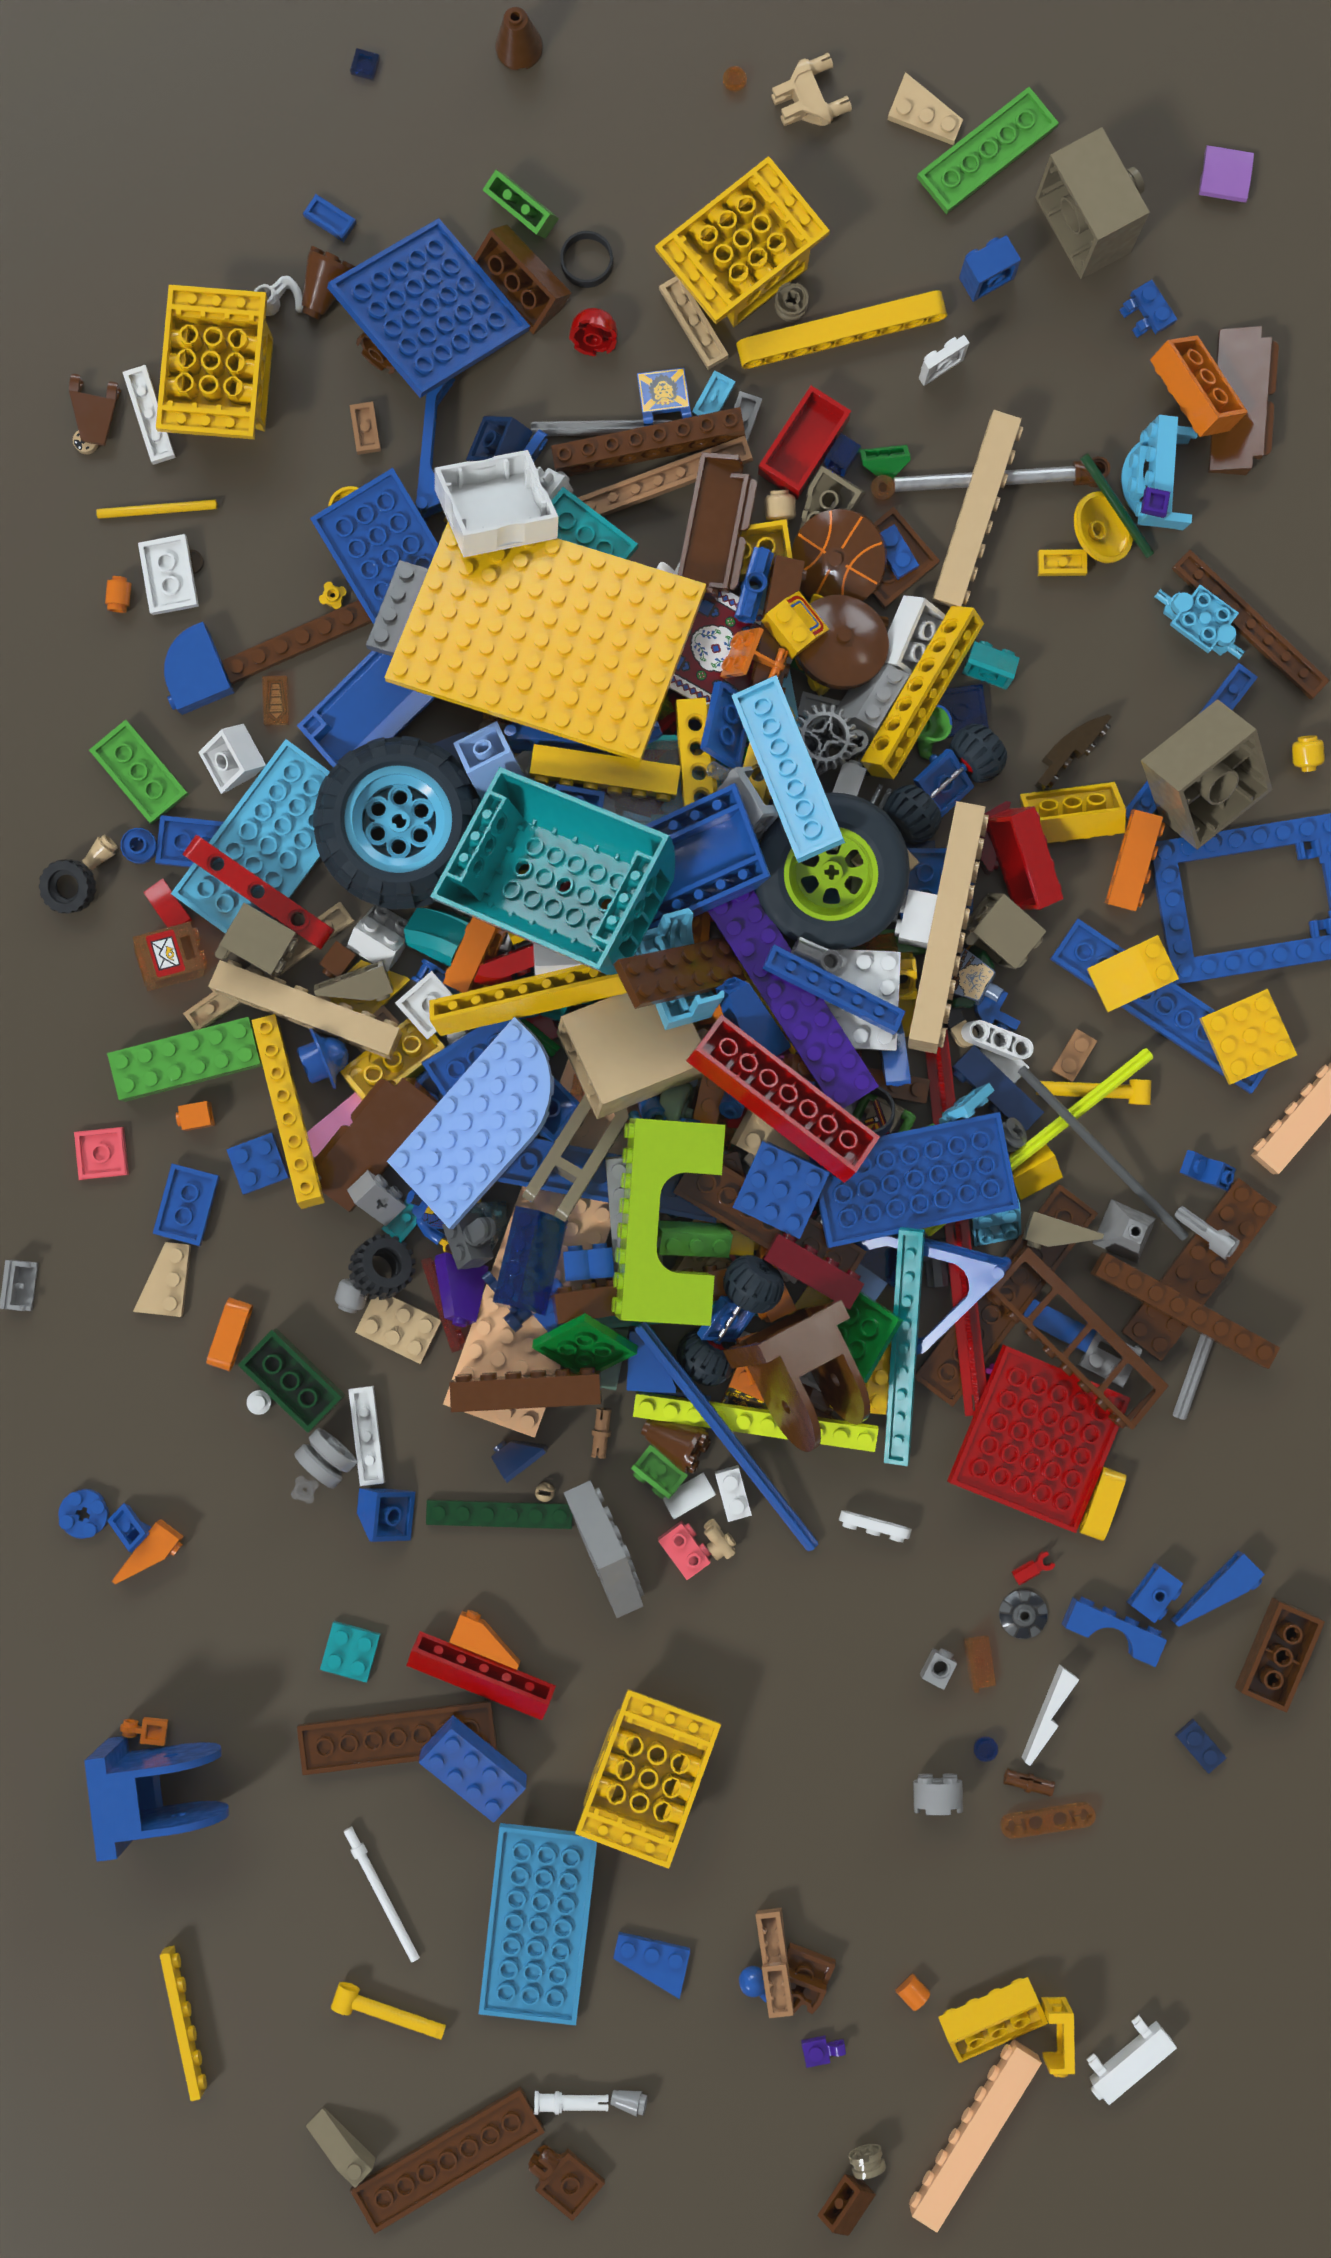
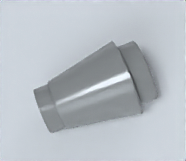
[610,2090,648,2117]

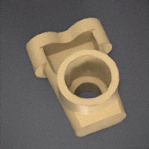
[704,1519,736,1561]

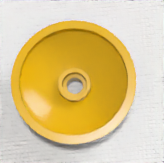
[1074,491,1133,563]

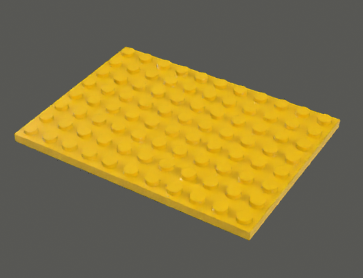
[384,522,706,762]

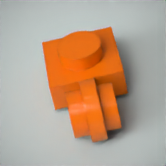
[120,1717,169,1746]

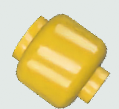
[1292,735,1325,772]

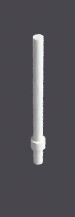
[343,1827,420,1962]

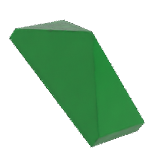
[860,445,911,484]

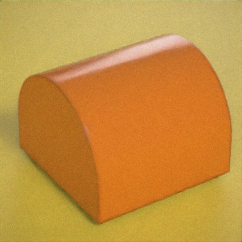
[895,1973,930,2011]

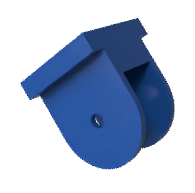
[84,1736,229,1862]

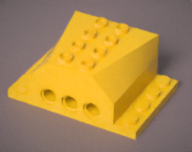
[655,156,830,328]
[156,285,273,440]
[575,1689,721,1869]

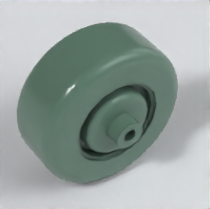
[655,1083,694,1121]

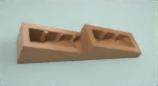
[755,1907,794,2018]

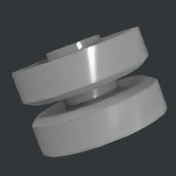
[294,1427,357,1489]

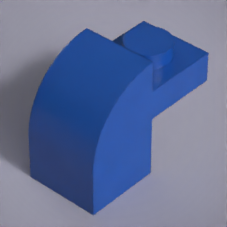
[974,991,1021,1032]

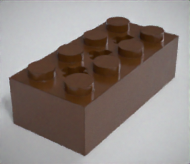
[1235,1597,1325,1713]

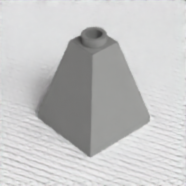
[1092,1199,1156,1263]

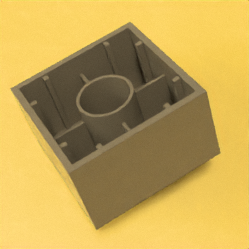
[1035,127,1150,279]
[1141,699,1273,850]

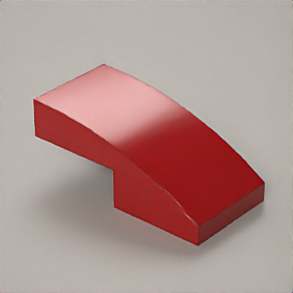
[143,879,192,933]

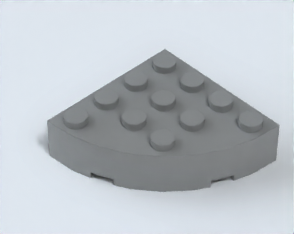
[563,1480,644,1618]

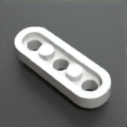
[839,1510,912,1543]

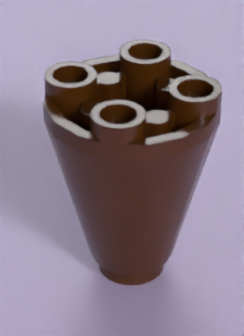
[301,246,355,320]
[641,1419,711,1474]

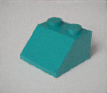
[962,641,1020,690]

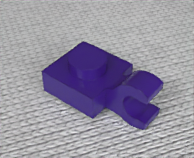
[801,2035,846,2068]

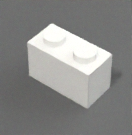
[715,1465,752,1522]

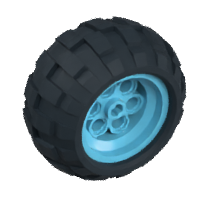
[313,736,481,910]

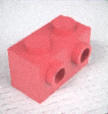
[658,1520,711,1580]

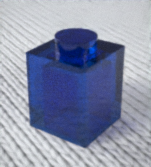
[824,433,861,477]

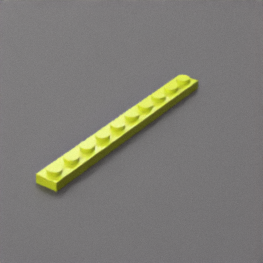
[633,1391,879,1452]

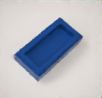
[303,194,356,242]

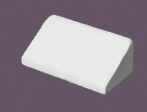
[663,1472,716,1519]

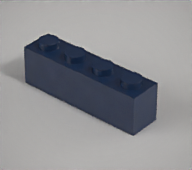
[952,1045,1044,1131]

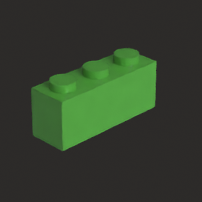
[483,170,559,239]
[657,1221,733,1258]

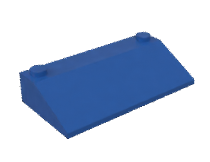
[297,651,436,768]

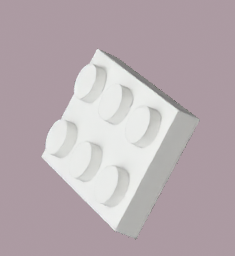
[138,534,199,615]

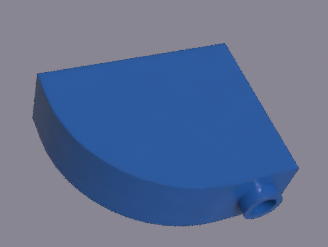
[164,622,235,715]

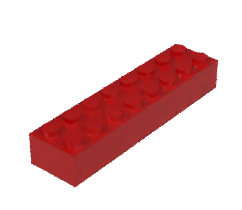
[686,1014,880,1183]

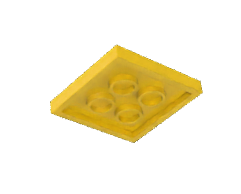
[1199,989,1297,1085]

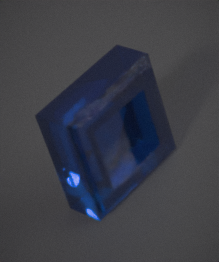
[350,48,380,81]

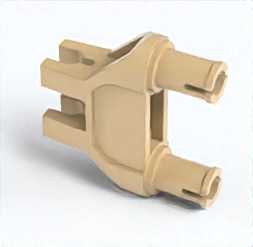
[771,52,852,126]

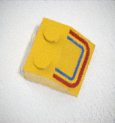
[761,591,829,660]

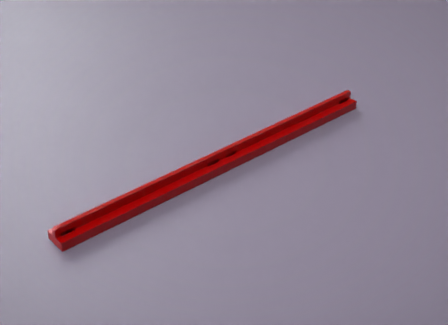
[925,1027,987,1416]

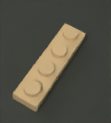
[659,276,729,370]

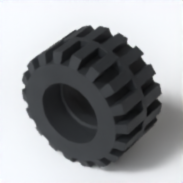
[348,1234,416,1300]

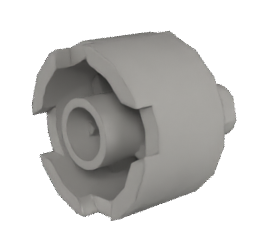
[913,1774,963,1815]

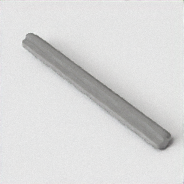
[531,420,672,436]

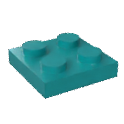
[320,1621,381,1683]

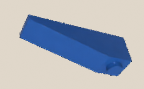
[1170,1551,1265,1627]

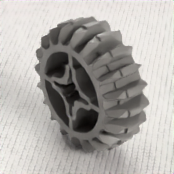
[796,703,858,771]

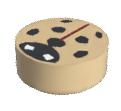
[73,430,98,455]

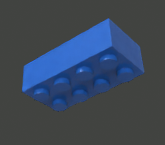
[419,1715,527,1823]

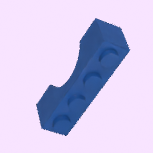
[1061,1596,1167,1667]

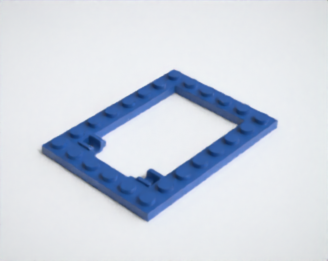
[1151,813,1331,985]

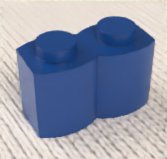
[563,1243,614,1281]

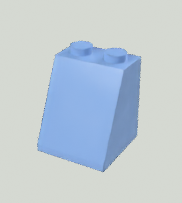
[453,721,525,800]

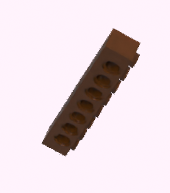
[551,407,746,477]

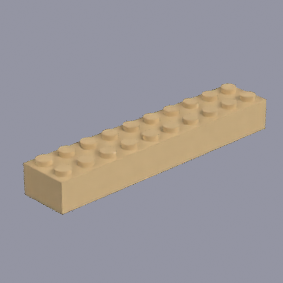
[908,801,989,1054]

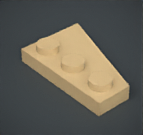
[887,72,963,145]
[133,1242,191,1317]

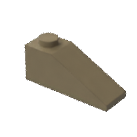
[314,960,393,1001]
[1022,1211,1104,1250]
[306,2107,376,2188]

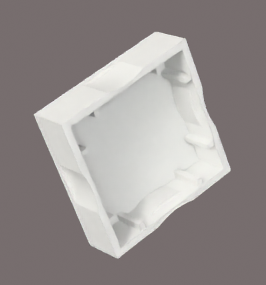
[434,450,558,558]

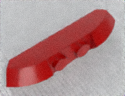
[473,943,534,986]

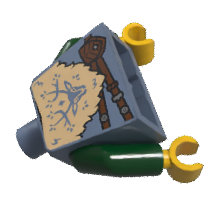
[947,944,1004,1009]

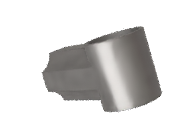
[791,937,843,973]

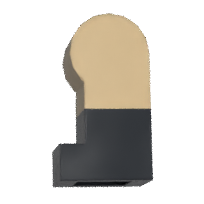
[944,1008,978,1048]

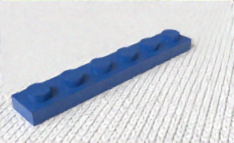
[762,945,905,1035]

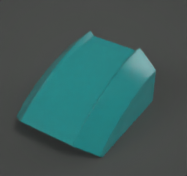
[404,907,471,966]

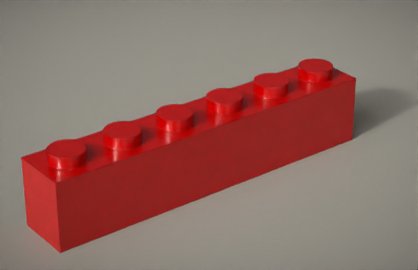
[406,1631,556,1720]

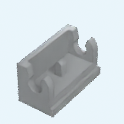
[0,1260,38,1311]

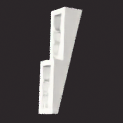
[1022,1664,1079,1766]

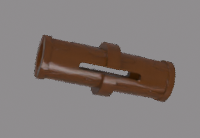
[1003,1768,1055,1797]

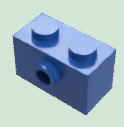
[1126,1563,1183,1623]

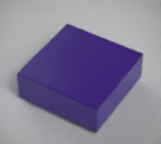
[1140,487,1171,518]

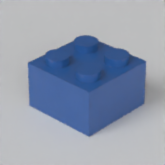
[959,235,1021,302]

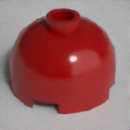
[569,308,618,356]

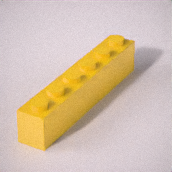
[530,744,681,802]

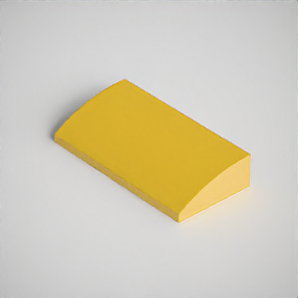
[340,1018,445,1100]

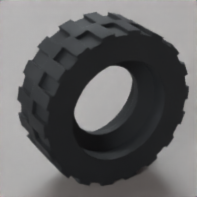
[39,860,96,914]

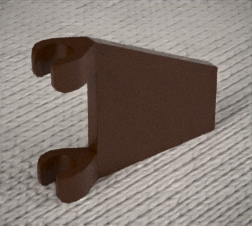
[69,374,121,446]

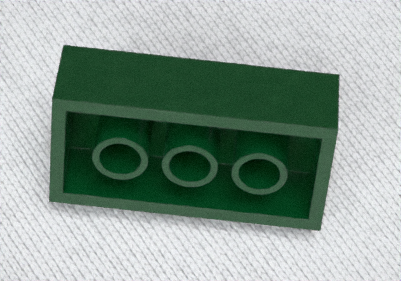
[238,1328,346,1433]

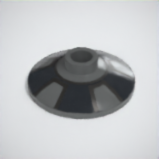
[999,1590,1048,1639]

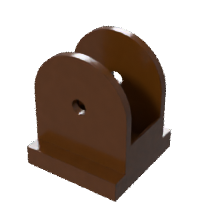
[723,1300,870,1452]

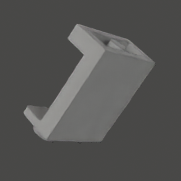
[716,766,779,842]

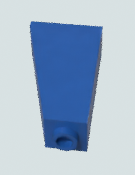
[715,977,791,1056]

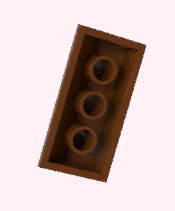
[473,224,572,334]

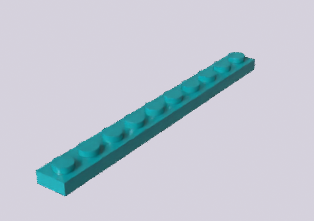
[884,1227,925,1466]

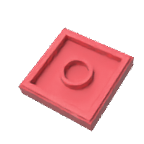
[74,1127,129,1180]

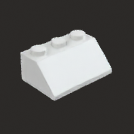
[884,595,946,675]

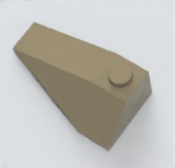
[799,466,866,531]

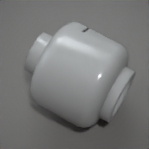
[334,1278,369,1313]

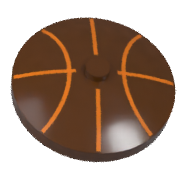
[791,509,887,601]

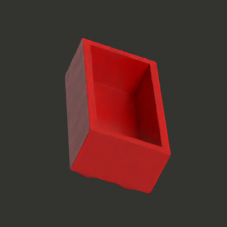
[758,385,851,500]
[987,806,1064,910]

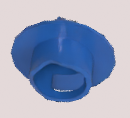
[297,1028,349,1089]

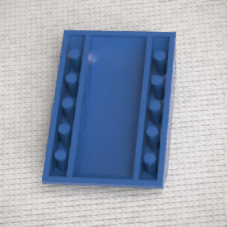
[645,783,771,930]

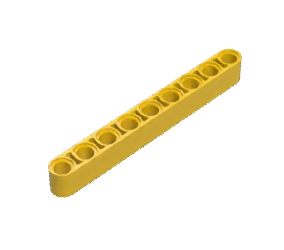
[736,290,948,369]

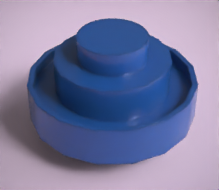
[120,828,157,864]

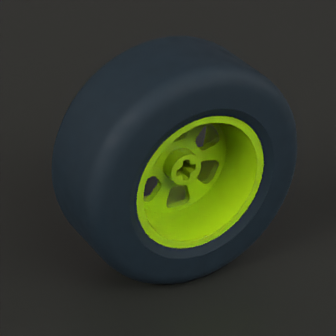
[756,793,910,950]

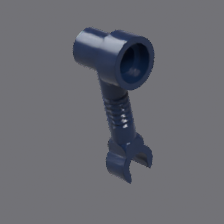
[482,1271,532,1333]

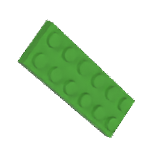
[917,87,1059,215]

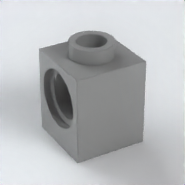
[920,1648,957,1690]

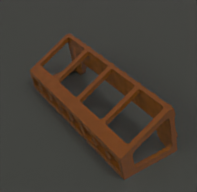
[986,1247,1169,1430]

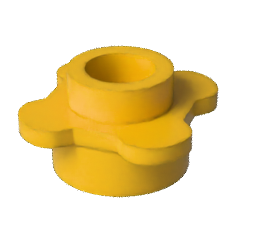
[319,582,347,609]

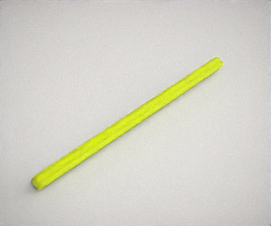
[922,1048,1153,1236]

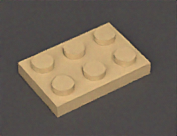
[355,1296,442,1364]

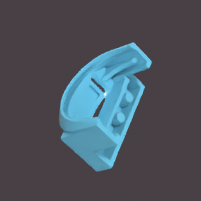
[1121,415,1197,531]
[635,908,724,1030]

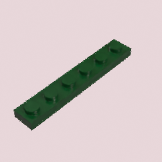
[426,1499,572,1529]

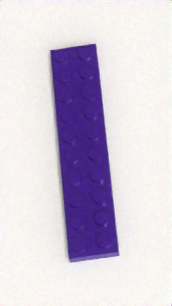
[707,891,879,1108]

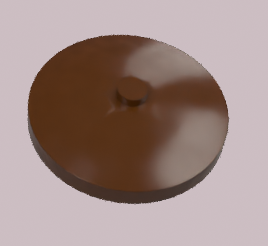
[795,595,889,690]

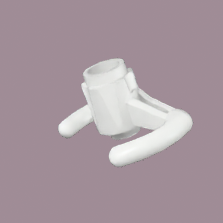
[254,276,303,316]

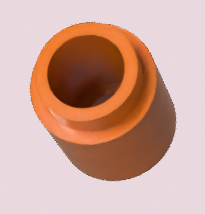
[105,576,131,613]

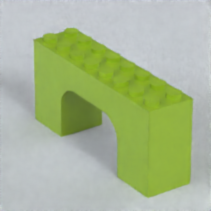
[611,1118,725,1326]

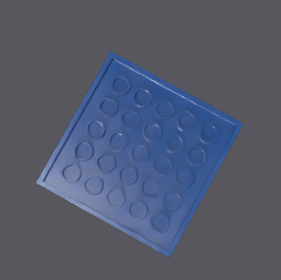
[327,218,530,398]

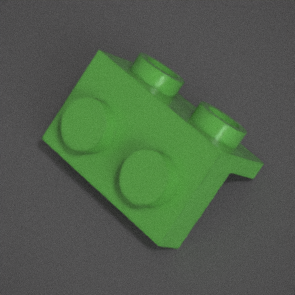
[631,1444,689,1499]

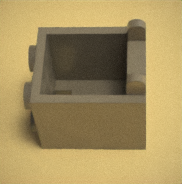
[961,893,1046,969]
[215,903,300,976]

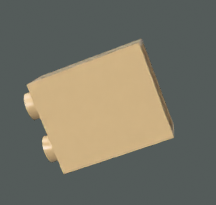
[557,993,708,1119]

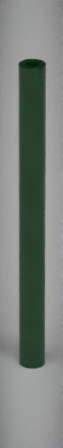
[1080,453,1154,558]

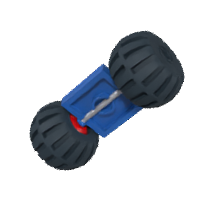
[883,724,1007,844]
[677,1255,784,1386]

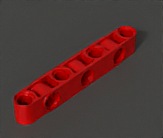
[182,835,335,950]

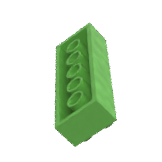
[107,1017,263,1102]

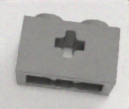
[347,1170,406,1226]

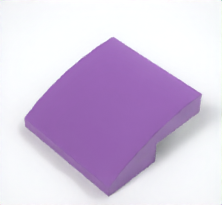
[1199,145,1254,203]

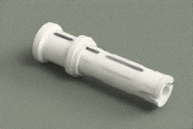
[534,2091,608,2115]

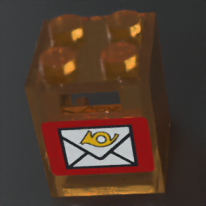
[132,922,207,991]

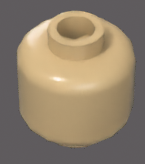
[764,490,796,525]

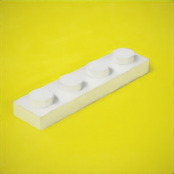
[123,365,176,465]
[348,1386,385,1486]

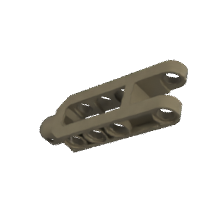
[522,1095,629,1222]

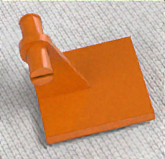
[720,627,789,679]

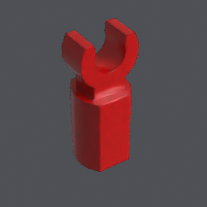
[1011,1551,1056,1586]

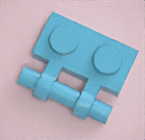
[939,1083,994,1124]

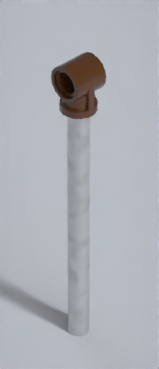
[894,456,1111,492]

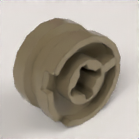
[775,282,809,322]
[848,2144,886,2179]

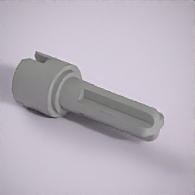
[1175,1206,1240,1260]

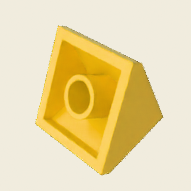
[1009,1141,1063,1201]

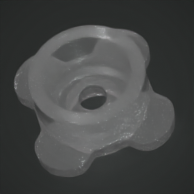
[291,1476,319,1504]

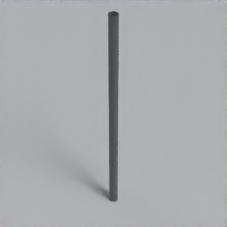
[1018,1066,1189,1241]

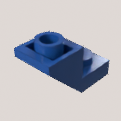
[1180,1150,1236,1191]

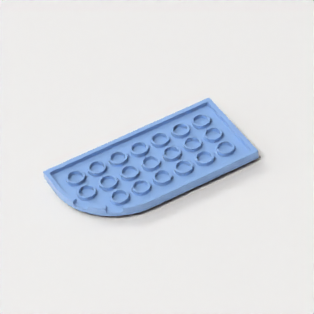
[387,1017,554,1229]

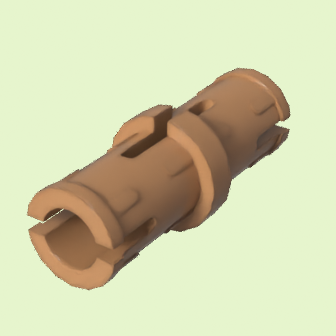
[591,1408,612,1459]

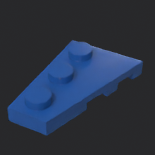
[613,1932,690,1999]

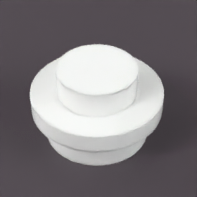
[247,1390,271,1415]

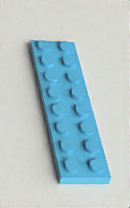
[731,675,845,863]

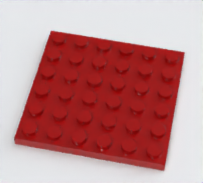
[947,1345,1131,1533]

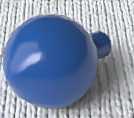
[738,1966,767,2002]

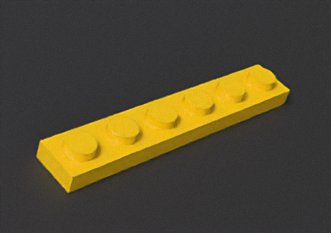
[160,1946,207,2101]

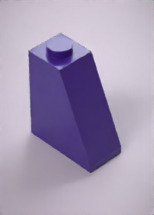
[434,1252,489,1327]

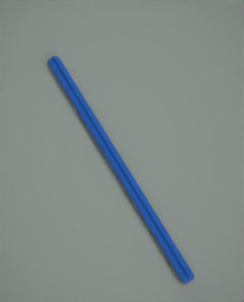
[635,1322,818,1551]

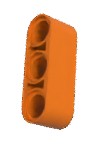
[206,1297,253,1372]

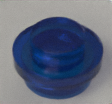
[973,1736,998,1762]

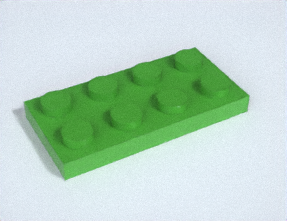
[89,720,189,824]

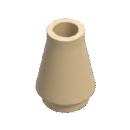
[82,835,118,870]

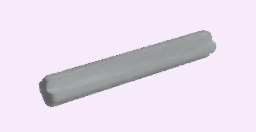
[1173,1334,1213,1420]

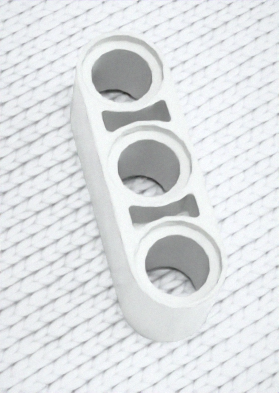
[961,1020,1034,1060]

